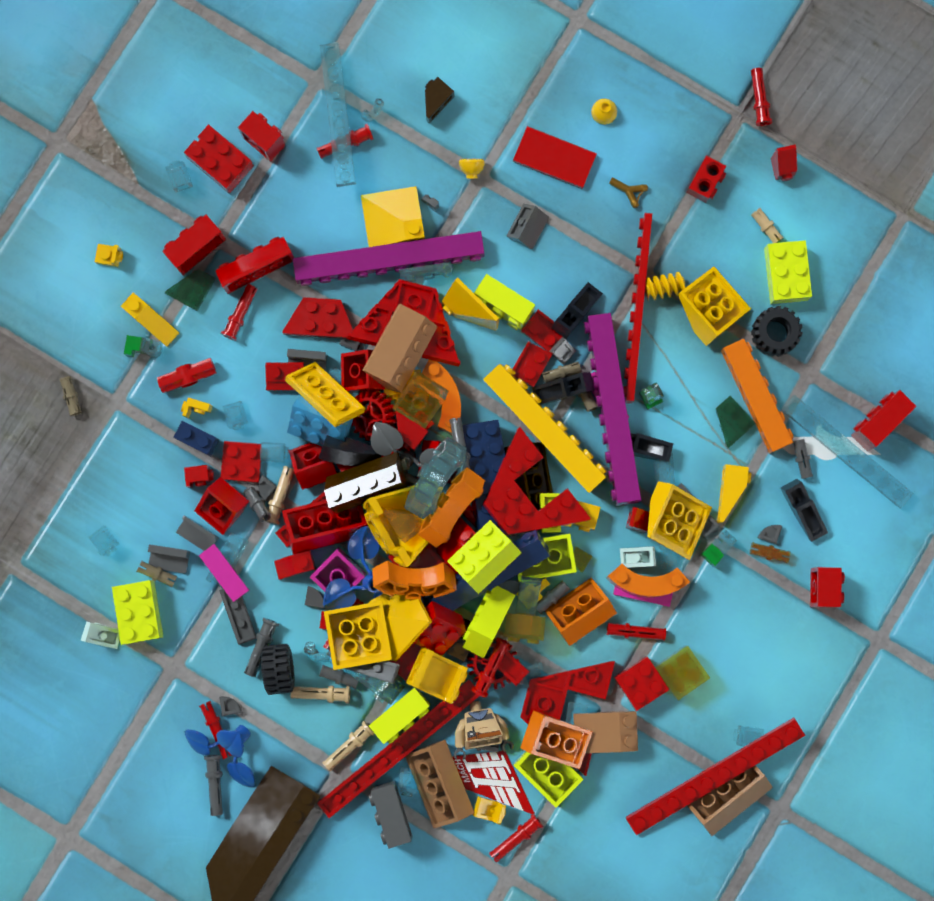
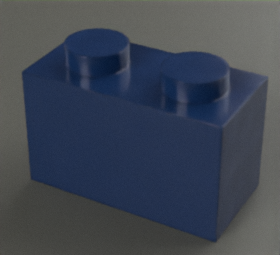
[173,421,219,457]

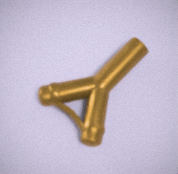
[609,177,648,208]

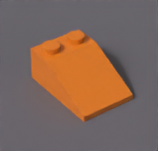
[520,711,593,769]

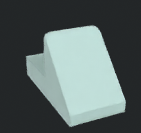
[620,546,656,568]
[81,622,120,649]

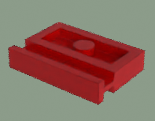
[521,309,562,354]
[513,341,552,387]
[265,362,304,390]

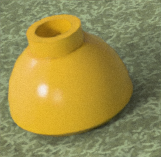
[591,98,617,125]
[459,158,485,179]

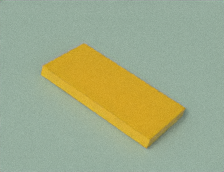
[285,362,365,427]

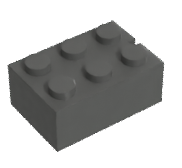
[369,780,413,849]

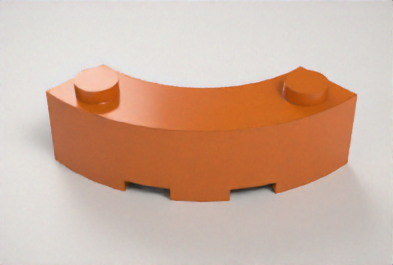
[421,360,461,435]
[418,467,485,548]
[372,560,457,599]
[606,563,690,598]

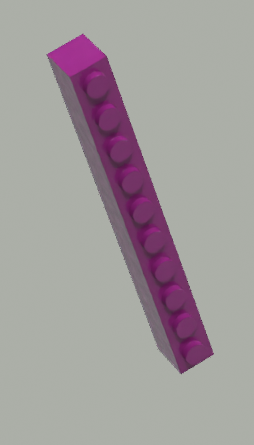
[293,231,484,286]
[584,313,641,506]

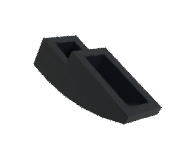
[551,282,603,339]
[532,372,595,405]
[630,433,674,462]
[318,435,381,466]
[780,479,828,542]

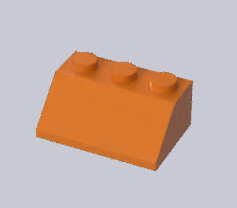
[545,577,617,646]

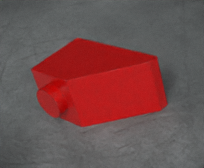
[770,144,797,181]
[396,408,429,451]
[626,507,649,533]
[274,550,316,580]

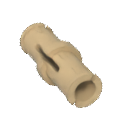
[751,208,784,243]

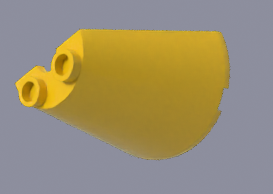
[363,480,441,567]

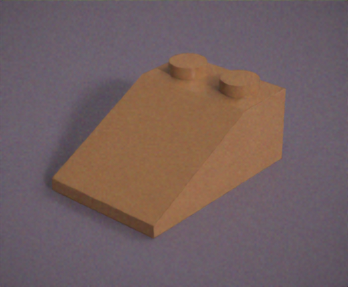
[573,711,638,753]

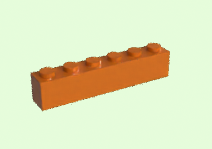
[721,339,794,454]

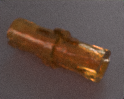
[749,542,791,563]

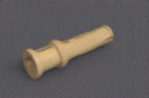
[263,466,294,525]
[291,685,351,704]
[322,721,375,771]

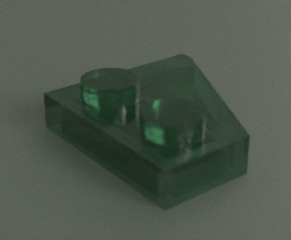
[165,269,216,311]
[715,396,756,449]

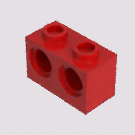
[686,155,727,203]

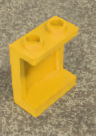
[406,647,468,704]

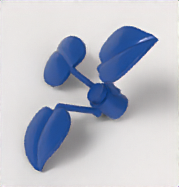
[323,526,383,610]
[184,725,256,787]

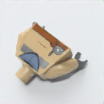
[454,701,514,760]

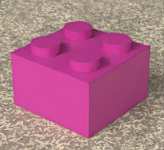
[310,547,366,592]

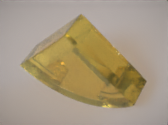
[573,547,592,573]

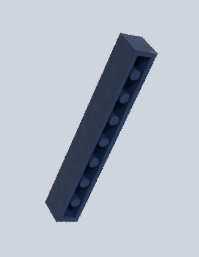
[421,530,550,611]

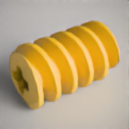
[645,272,686,301]

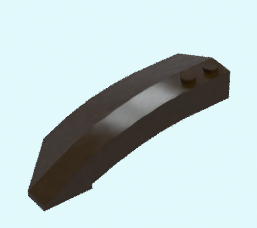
[206,766,320,901]

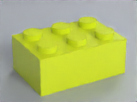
[764,240,812,304]
[474,274,535,330]
[447,520,522,594]
[517,534,577,582]
[112,580,164,645]
[463,586,515,658]
[369,687,430,744]
[513,751,584,808]

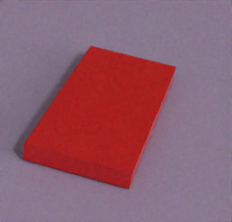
[513,126,597,189]

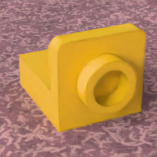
[94,244,123,267]
[181,397,213,418]

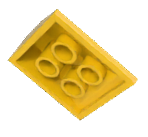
[361,186,425,247]
[678,266,751,346]
[442,277,499,331]
[647,481,712,560]
[369,593,432,661]
[324,601,392,670]

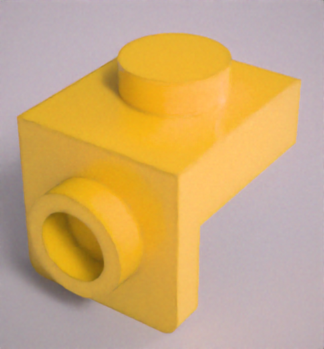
[472,796,506,824]

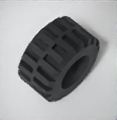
[751,306,803,357]
[261,644,295,695]

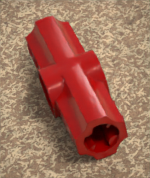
[157,358,217,393]

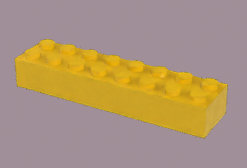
[483,364,608,493]

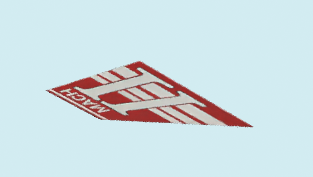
[452,751,535,815]

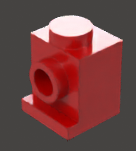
[184,465,214,488]

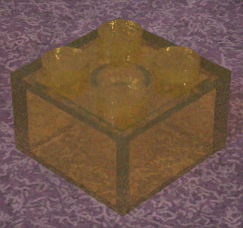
[393,370,449,428]
[504,613,546,644]
[654,645,710,700]

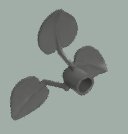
[371,422,455,481]

